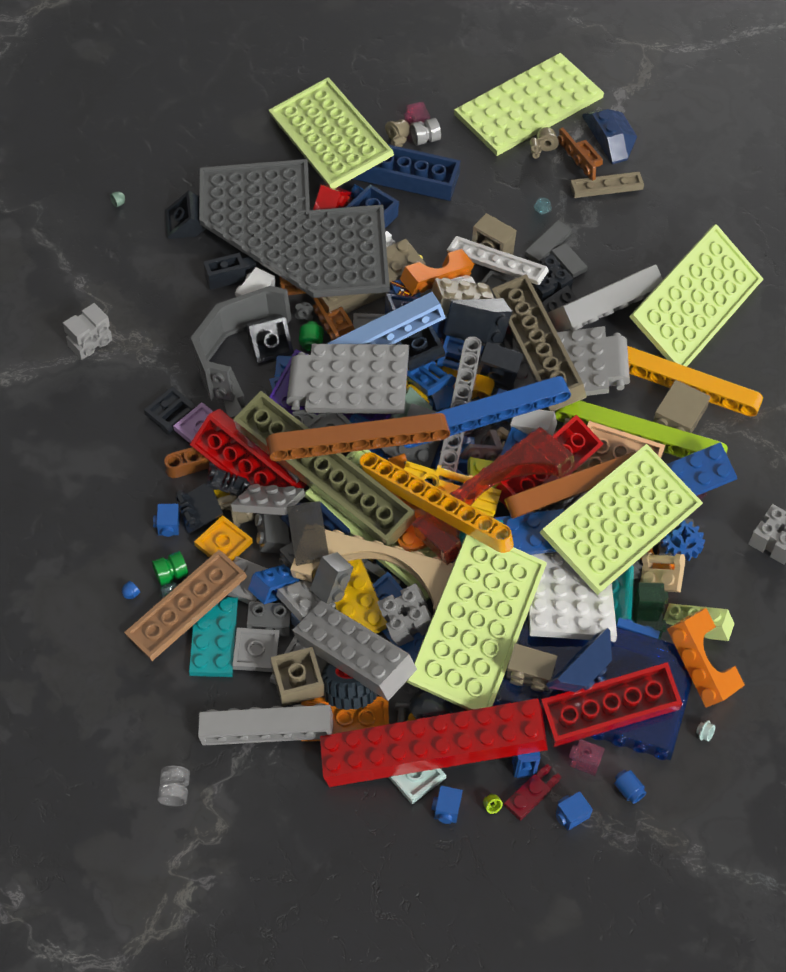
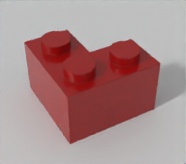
[313,185,352,210]

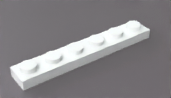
[447,236,548,285]

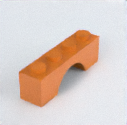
[400,249,474,295]

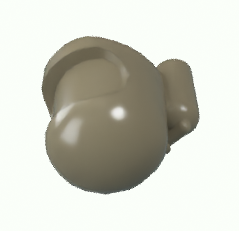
[385,119,411,147]
[530,127,559,158]
[217,494,257,527]

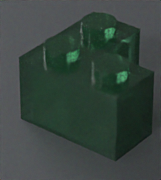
[632,582,668,640]

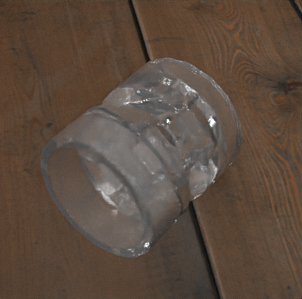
[158,766,190,806]

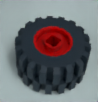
[322,664,377,710]

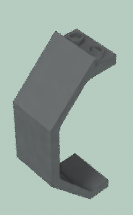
[191,286,291,401]

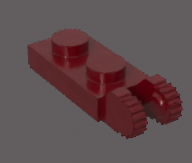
[504,764,562,820]

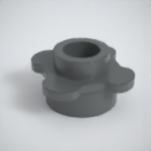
[295,302,314,321]

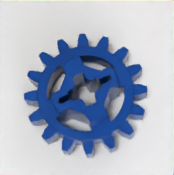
[660,520,705,561]

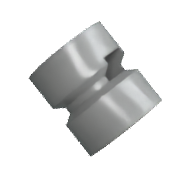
[410,118,441,145]

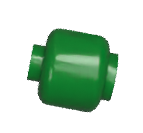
[299,321,324,351]

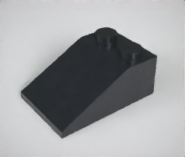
[443,298,512,344]

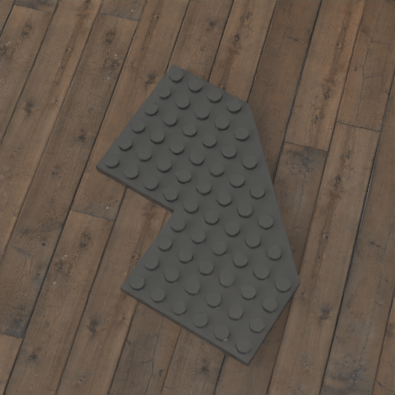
[199,159,390,298]

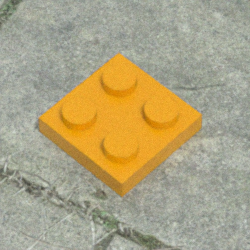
[194,515,253,561]

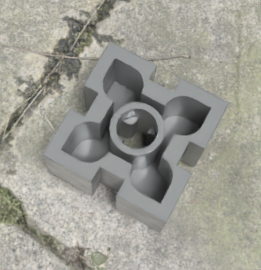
[63,303,112,360]
[748,504,786,565]
[377,583,433,647]

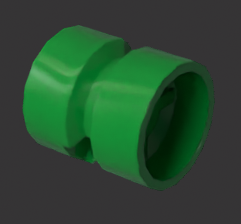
[152,551,189,586]

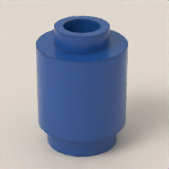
[614,770,647,804]

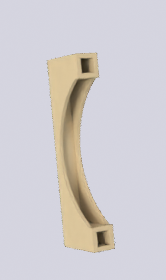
[290,524,455,615]

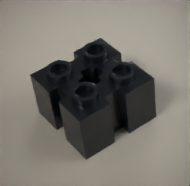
[532,254,573,303]

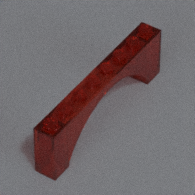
[412,427,575,565]

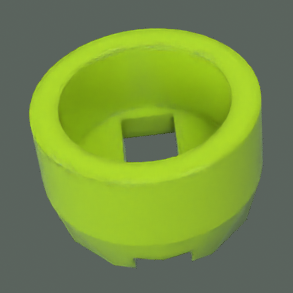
[483,793,503,814]

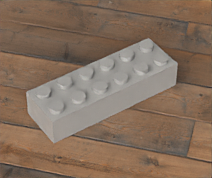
[548,264,663,332]
[292,600,417,701]

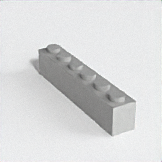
[198,703,333,745]

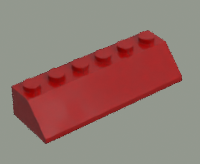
[190,409,309,492]

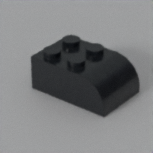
[396,325,446,371]

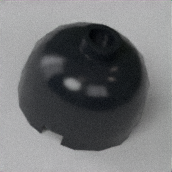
[409,690,453,719]

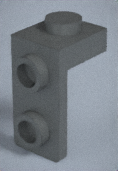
[460,430,503,461]

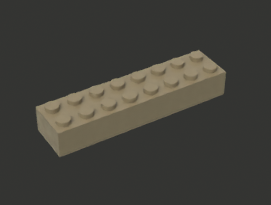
[492,274,587,411]

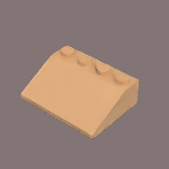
[575,421,665,472]

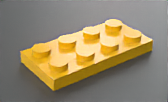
[334,559,388,634]

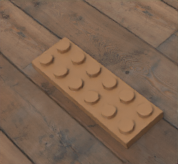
[124,550,247,661]

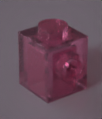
[404,102,430,125]
[569,739,605,776]

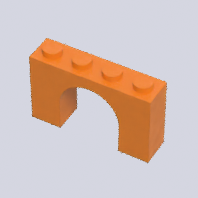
[667,608,745,707]

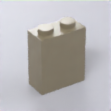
[653,380,711,433]

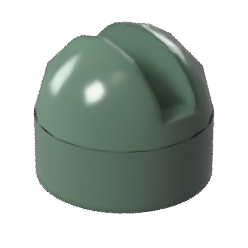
[110,191,125,207]

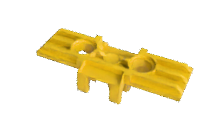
[404,461,502,518]

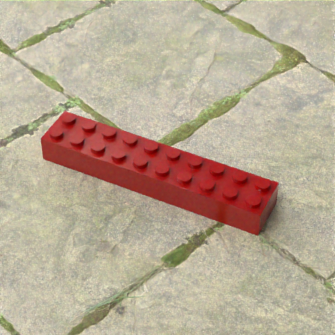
[320,698,548,787]

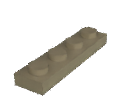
[570,172,644,198]

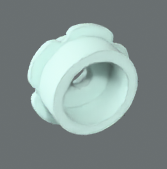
[696,720,715,741]

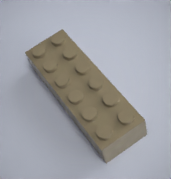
[311,239,426,313]

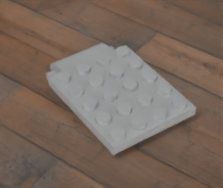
[513,326,630,396]
[286,344,409,414]

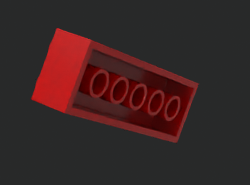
[495,415,604,509]
[540,662,682,747]

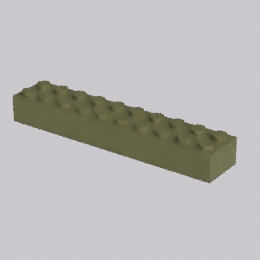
[233,391,416,547]

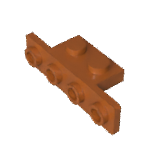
[558,128,603,181]
[313,298,355,341]

